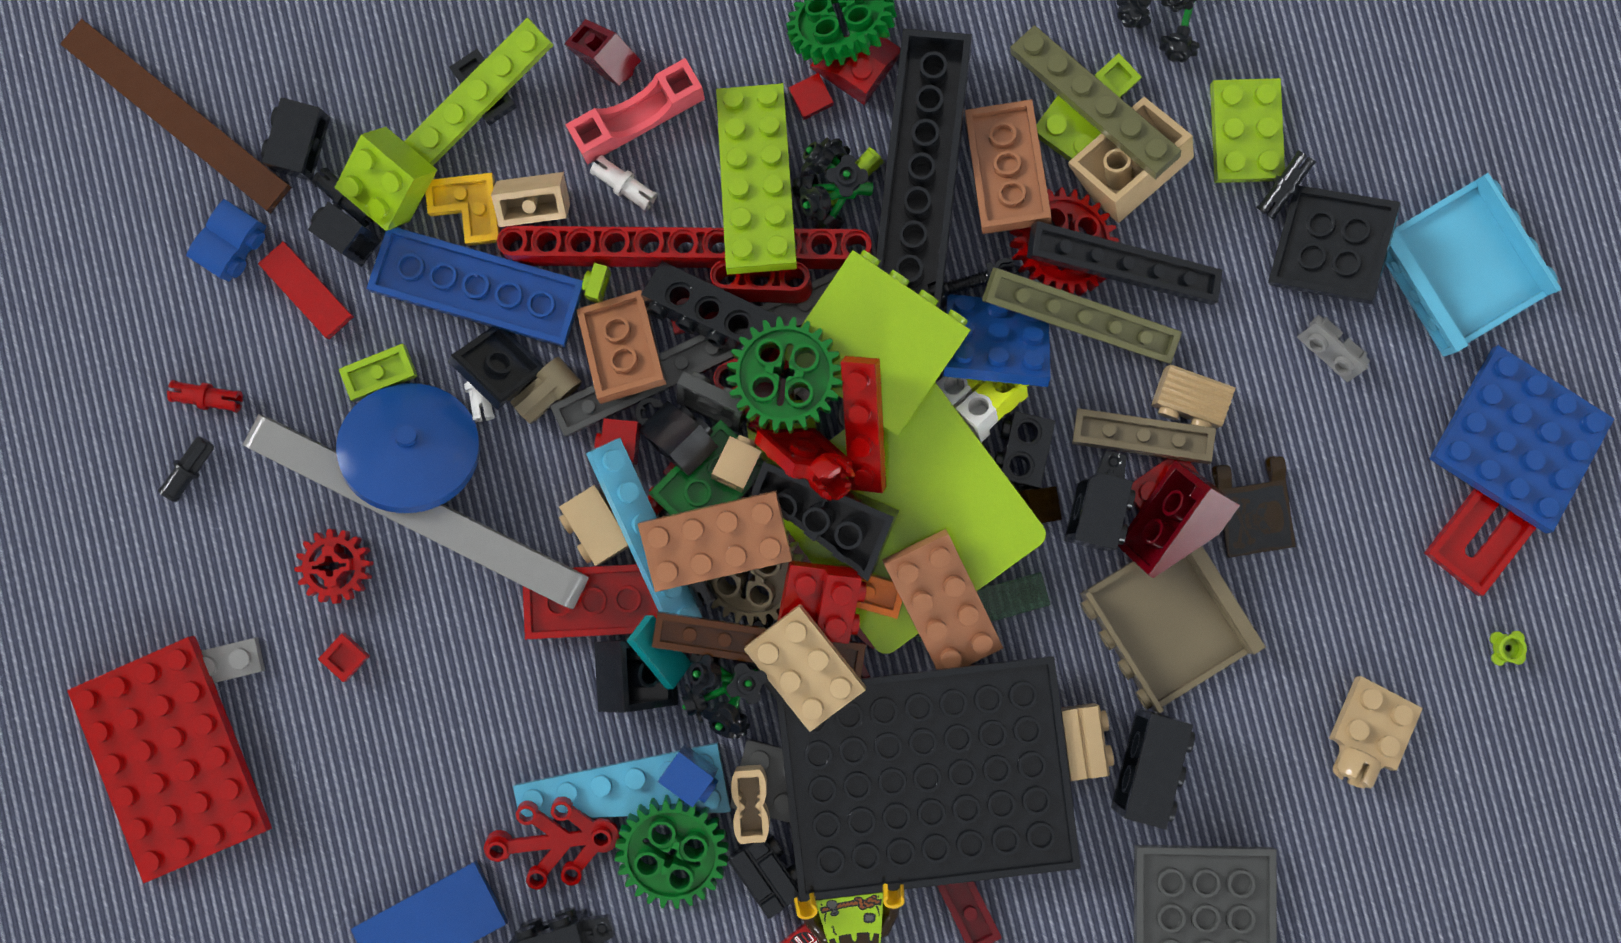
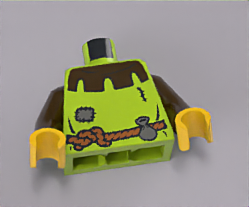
[794,883,905,943]

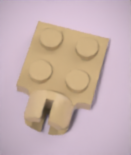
[1329,676,1423,789]

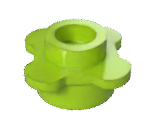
[1489,631,1527,666]

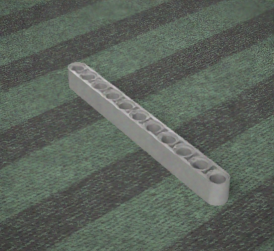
[243,414,589,609]

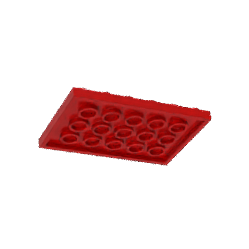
[67,636,272,884]

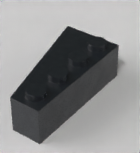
[751,458,899,581]

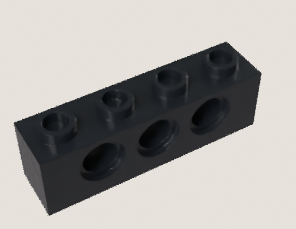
[641,261,779,362]

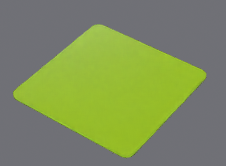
[783,382,1046,654]

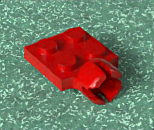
[754,428,855,501]

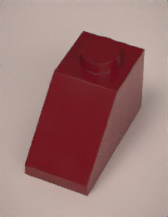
[564,19,641,86]

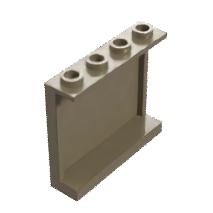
[1079,546,1266,713]

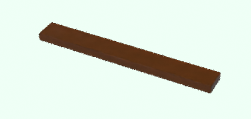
[60,18,292,213]

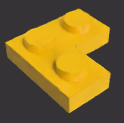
[426,173,500,246]

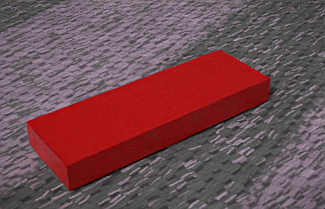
[258,241,354,339]

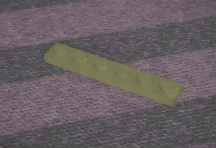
[1010,25,1181,180]
[982,268,1182,364]

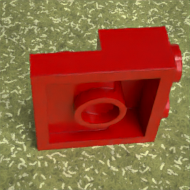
[778,560,867,644]

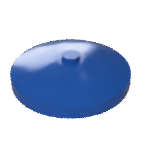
[336,383,480,513]

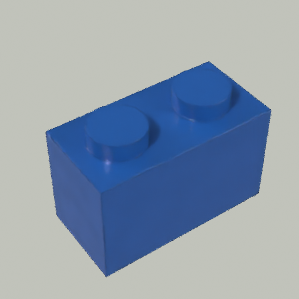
[657,744,718,808]

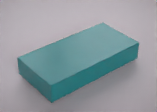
[627,615,691,689]

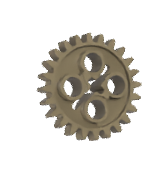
[708,530,804,625]

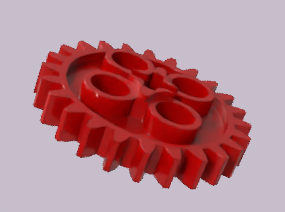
[1009,187,1119,296]

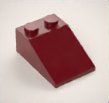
[1118,460,1240,578]

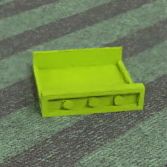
[785,250,971,436]

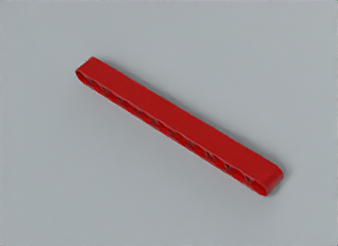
[497,226,872,269]

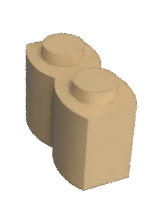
[731,765,770,844]

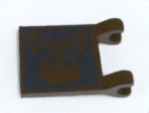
[1212,456,1296,558]

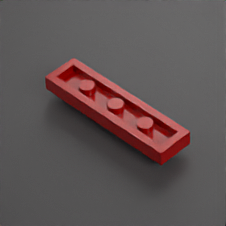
[841,356,887,493]

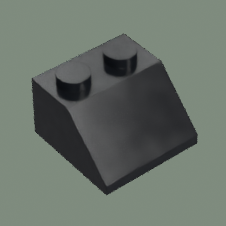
[594,639,678,713]

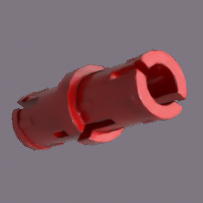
[167,380,243,413]

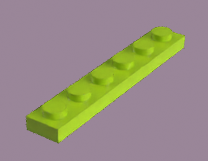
[404,17,554,166]

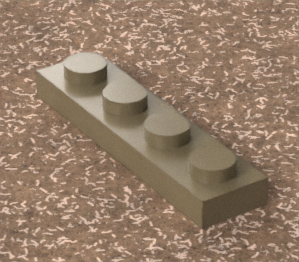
[1072,408,1216,465]

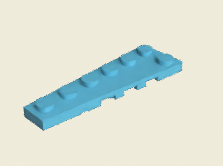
[513,742,731,819]

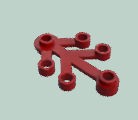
[484,796,620,890]

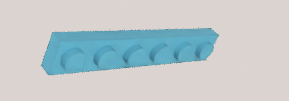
[586,438,702,618]

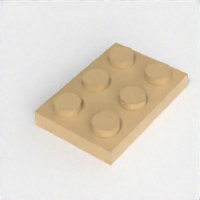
[744,604,866,732]

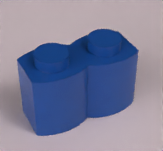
[186,199,266,282]

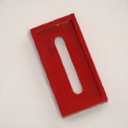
[1424,488,1536,596]

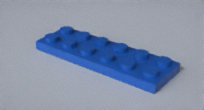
[366,227,583,348]

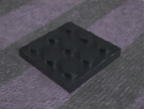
[1268,185,1401,305]

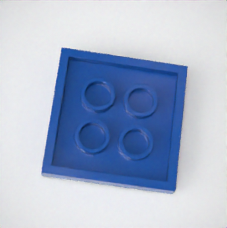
[943,294,1051,387]

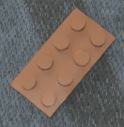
[965,99,1052,234]
[638,490,793,592]
[882,529,1003,669]

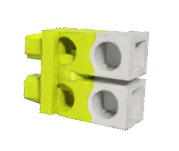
[937,377,1029,443]

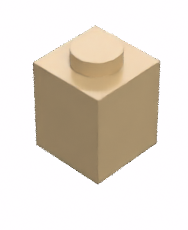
[711,435,762,493]

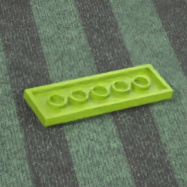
[716,83,797,275]

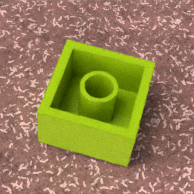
[334,126,437,231]

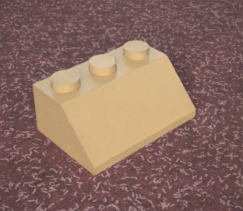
[1068,97,1194,223]

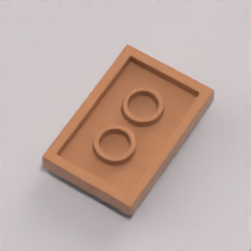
[576,290,666,404]

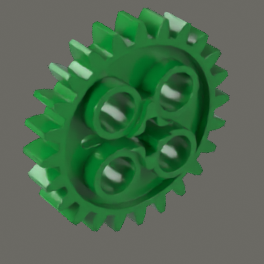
[786,0,897,66]
[726,316,843,434]
[614,795,729,909]

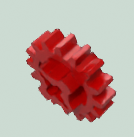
[294,529,374,604]

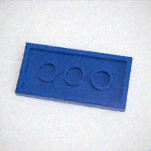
[350,860,508,943]

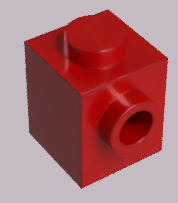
[594,418,641,465]

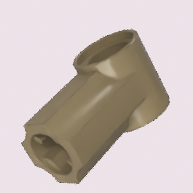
[510,357,582,424]

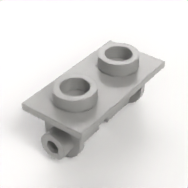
[1297,315,1370,383]

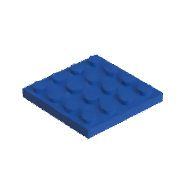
[1429,345,1614,534]

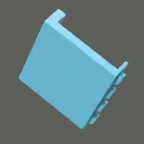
[1385,173,1562,357]

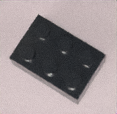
[1111,708,1195,830]

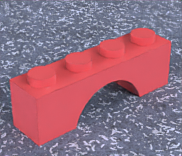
[565,58,705,165]

